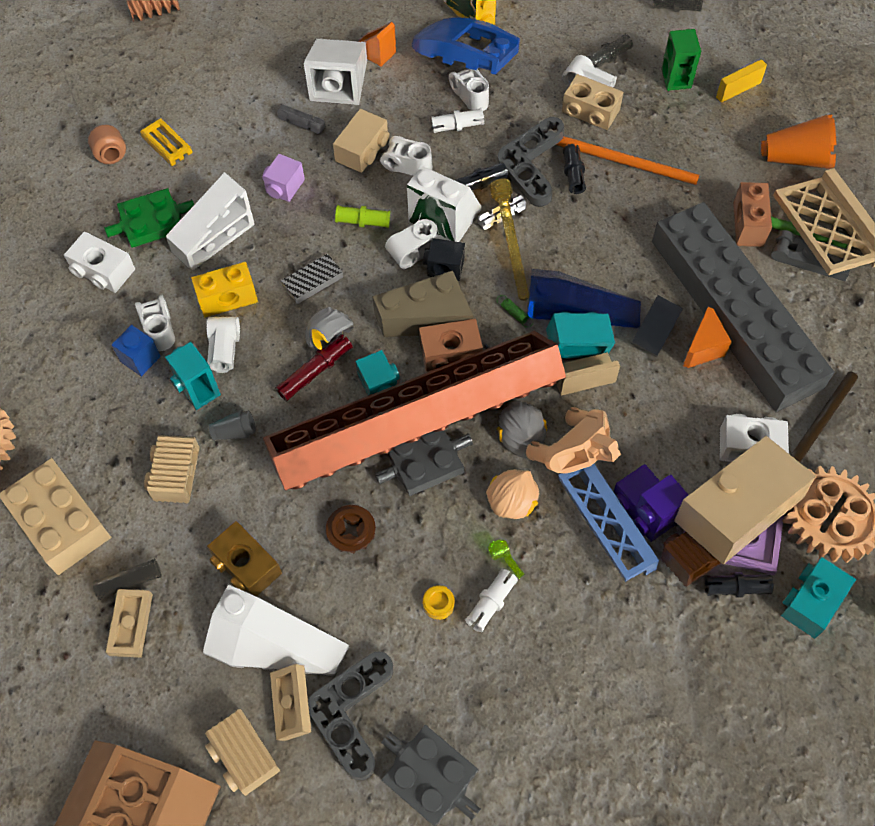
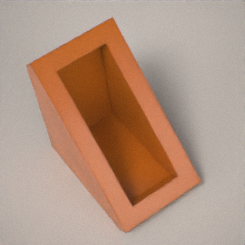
[358,22,396,67]
[683,307,731,368]

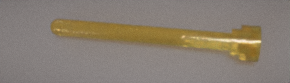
[489,179,529,301]

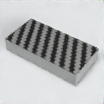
[281,254,343,304]

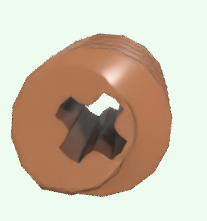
[126,0,180,22]

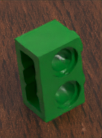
[661,29,702,91]

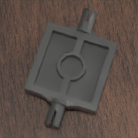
[375,430,473,496]
[381,725,481,826]

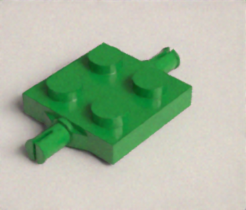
[104,188,194,248]

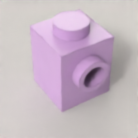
[262,154,305,202]

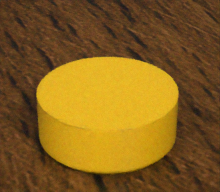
[423,585,455,620]

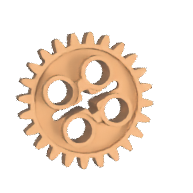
[782,466,875,563]

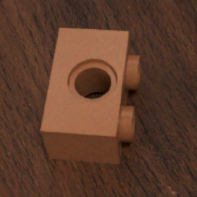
[733,182,772,247]
[419,319,483,372]

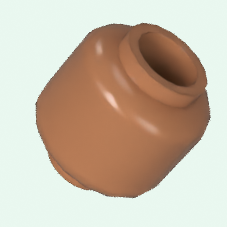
[88,125,126,164]

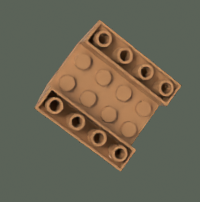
[55,740,221,826]

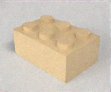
[0,458,112,575]

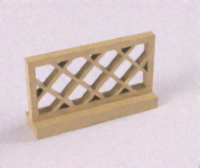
[773,168,875,275]

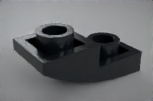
[631,295,683,357]

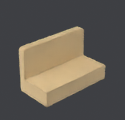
[556,352,620,396]

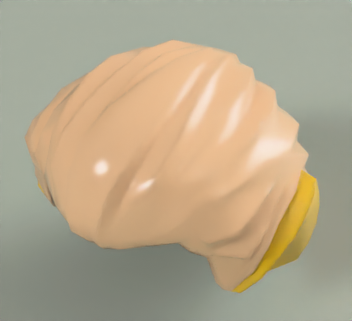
[486,469,540,519]

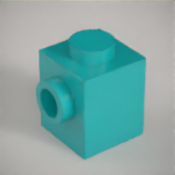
[355,350,400,396]

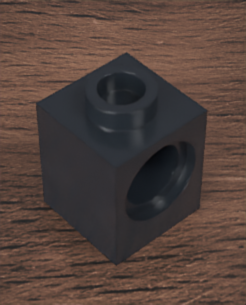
[423,238,465,281]

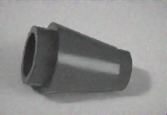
[209,410,256,441]

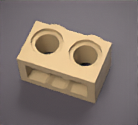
[562,74,624,130]

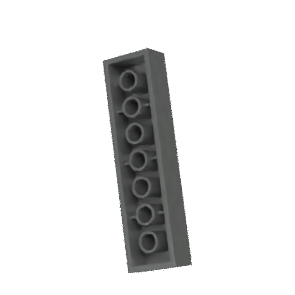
[652,202,835,412]

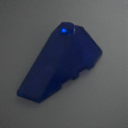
[527,269,641,328]

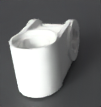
[449,69,489,111]
[380,136,433,176]
[385,219,437,269]
[135,295,175,351]

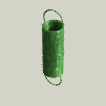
[497,295,533,327]

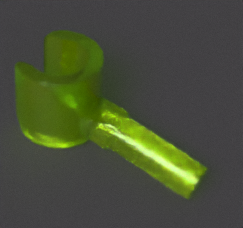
[488,539,525,579]

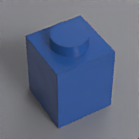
[111,325,161,377]

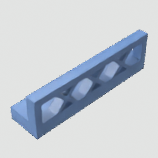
[558,464,659,582]

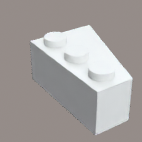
[166,172,255,271]

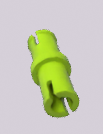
[335,205,391,228]

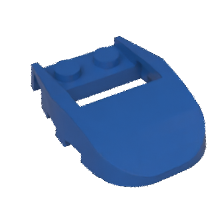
[412,17,520,75]

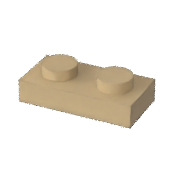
[106,589,153,658]
[270,664,311,741]

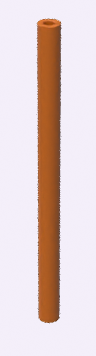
[556,136,700,185]

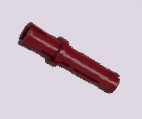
[275,333,353,402]

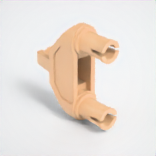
[526,407,621,473]

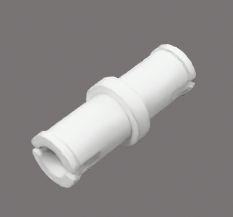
[431,108,484,133]
[465,569,518,632]

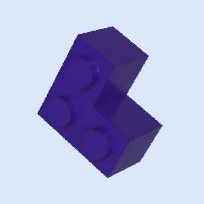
[613,464,688,542]

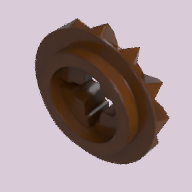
[326,505,376,554]

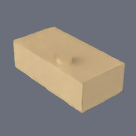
[675,436,816,565]

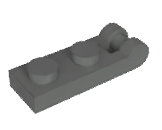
[771,230,850,281]

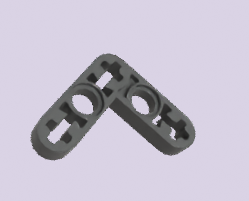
[498,117,564,207]
[308,652,394,781]

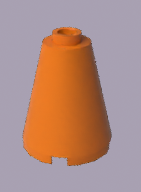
[761,114,836,169]

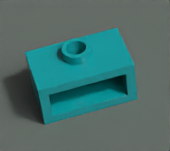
[546,312,615,358]
[165,342,221,410]
[781,557,856,639]

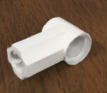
[562,55,617,88]
[207,317,240,373]

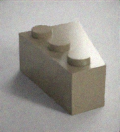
[372,271,473,337]

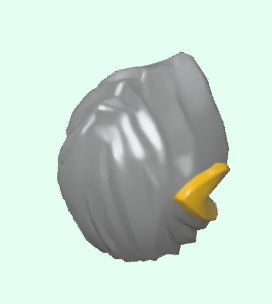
[305,307,354,350]
[497,401,547,459]

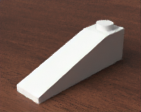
[203,585,349,676]

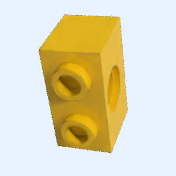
[191,262,258,318]

